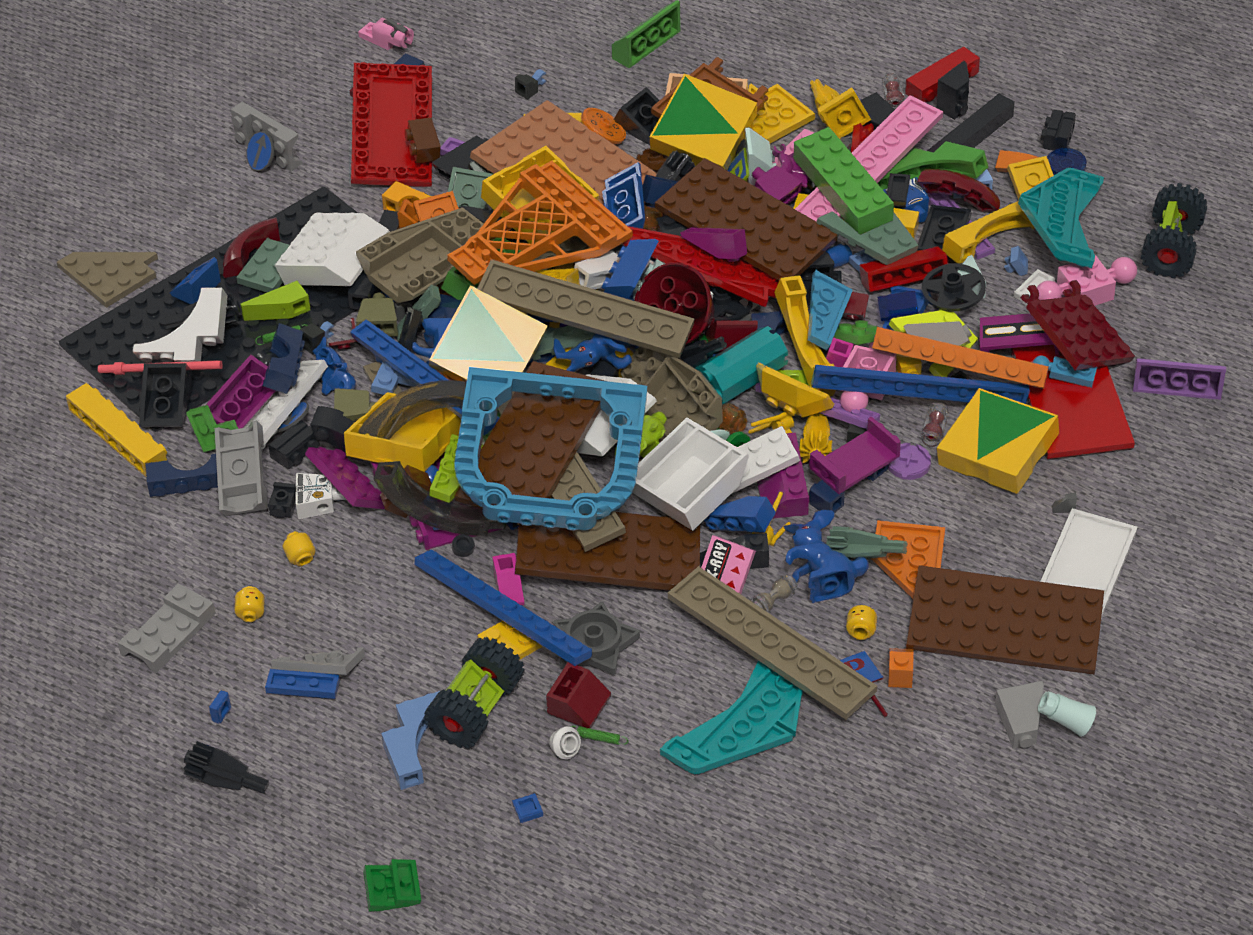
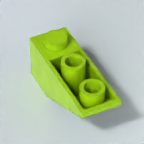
[240,281,310,321]

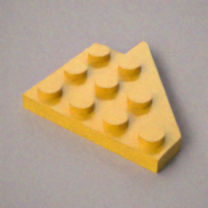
[744,83,815,143]

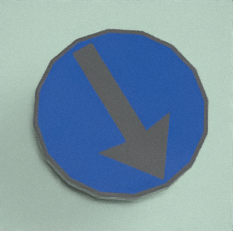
[246,131,274,171]
[277,401,309,432]

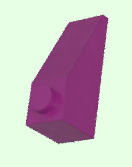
[680,227,747,262]

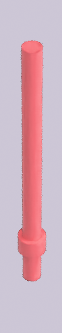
[98,361,222,375]

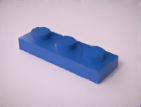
[265,669,340,699]

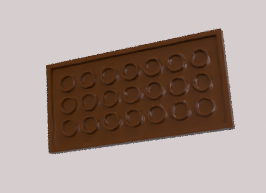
[655,158,838,281]
[454,361,604,509]
[515,512,701,590]
[906,565,1105,675]

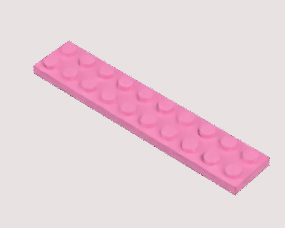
[795,95,943,227]

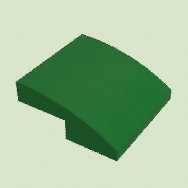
[363,859,421,912]

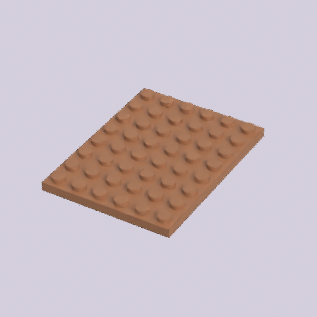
[470,100,657,205]

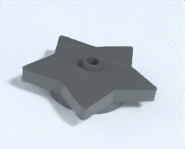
[553,602,640,675]

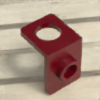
[842,292,869,321]
[329,317,358,349]

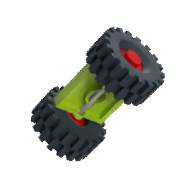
[1141,183,1207,279]
[424,637,525,749]

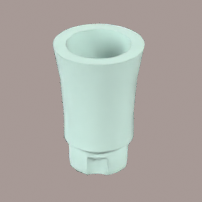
[1038,691,1096,737]

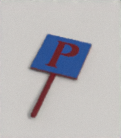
[840,651,888,717]

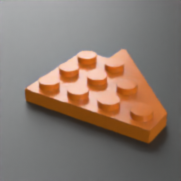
[870,520,945,599]

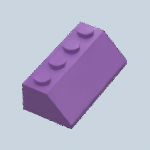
[1133,359,1226,400]

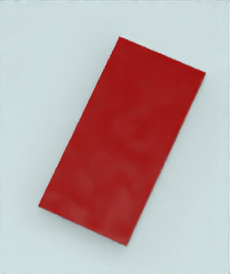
[351,62,432,187]
[1011,344,1135,459]

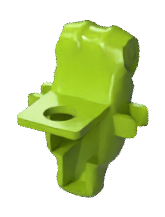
[615,412,667,458]

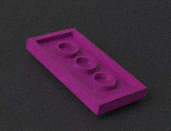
[305,447,385,509]

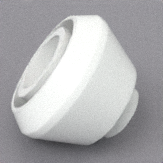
[549,726,581,759]

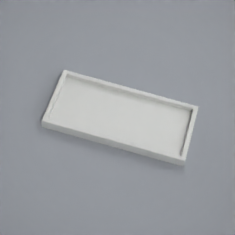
[1040,508,1138,619]

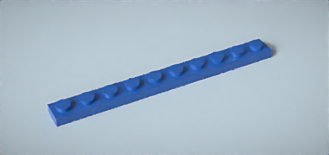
[350,319,499,436]
[811,365,1030,404]
[414,549,592,666]

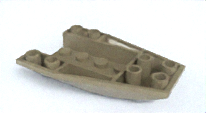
[356,208,484,303]
[620,346,723,443]

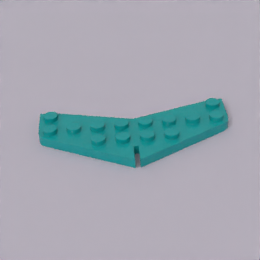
[1018,168,1104,268]
[660,660,803,774]

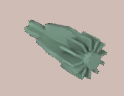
[826,526,908,560]

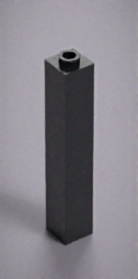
[927,93,1015,153]
[348,210,400,310]

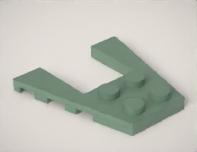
[816,211,919,265]

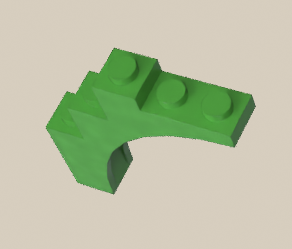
[877,141,988,190]

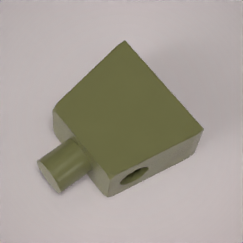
[356,293,398,336]
[334,388,376,422]

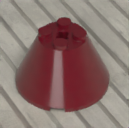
[634,263,715,346]

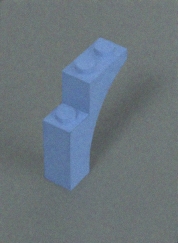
[381,691,440,790]

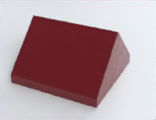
[705,320,758,351]

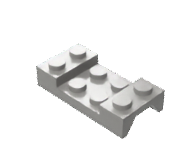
[231,102,303,172]
[215,420,268,516]
[118,583,216,674]

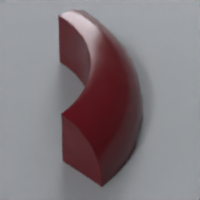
[917,169,1000,212]
[223,217,280,278]

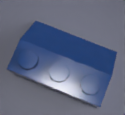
[601,239,659,299]

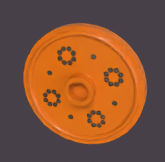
[581,108,626,144]

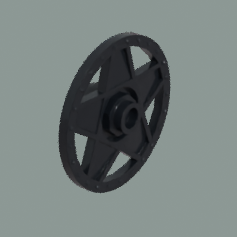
[922,263,986,312]
[706,281,753,322]

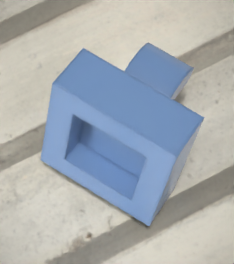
[1004,246,1028,276]

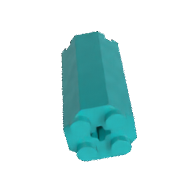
[695,326,788,405]

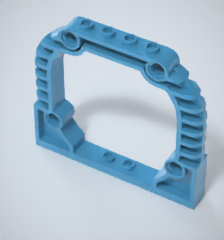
[454,367,648,530]

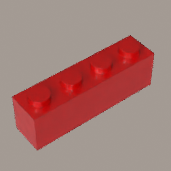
[905,46,980,103]
[859,246,948,292]

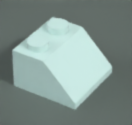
[745,128,776,185]

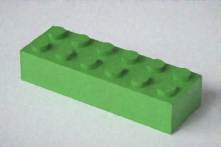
[794,127,894,235]

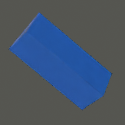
[602,162,645,229]

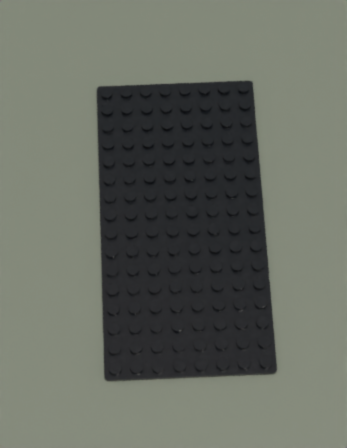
[59,187,382,432]

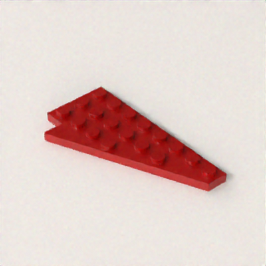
[623,226,779,307]

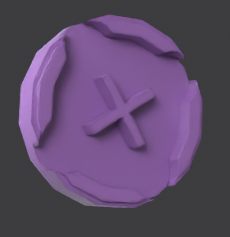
[888,443,931,480]

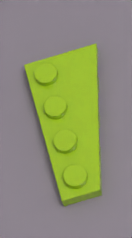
[430,434,483,503]

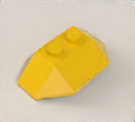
[756,362,835,418]

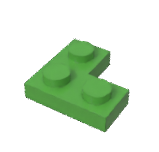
[834,320,877,345]
[186,405,238,452]

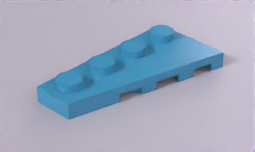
[808,270,853,350]

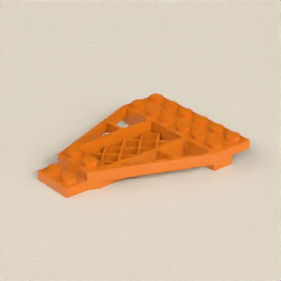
[447,160,633,285]

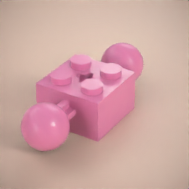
[1037,255,1137,305]
[840,337,896,412]

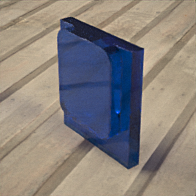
[877,291,919,321]

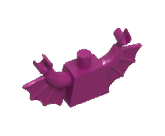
[751,144,809,204]

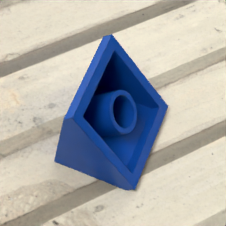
[170,257,221,304]

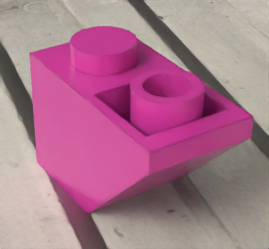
[826,337,854,367]
[492,553,525,605]

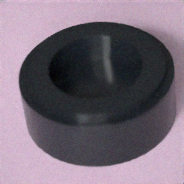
[452,534,475,557]

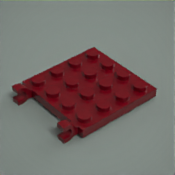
[1020,280,1135,370]

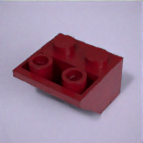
[546,662,611,728]

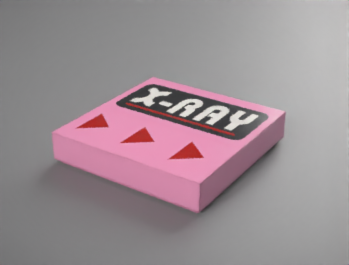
[701,535,756,594]

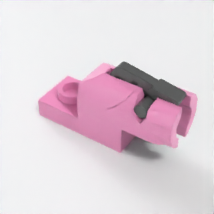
[358,17,414,50]

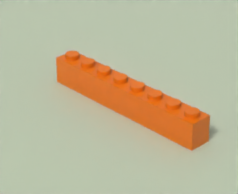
[872,327,1049,389]

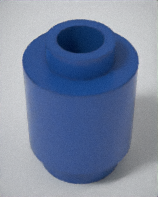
[826,244,852,268]

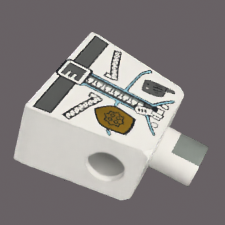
[296,473,347,519]

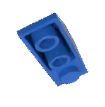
[704,496,776,532]

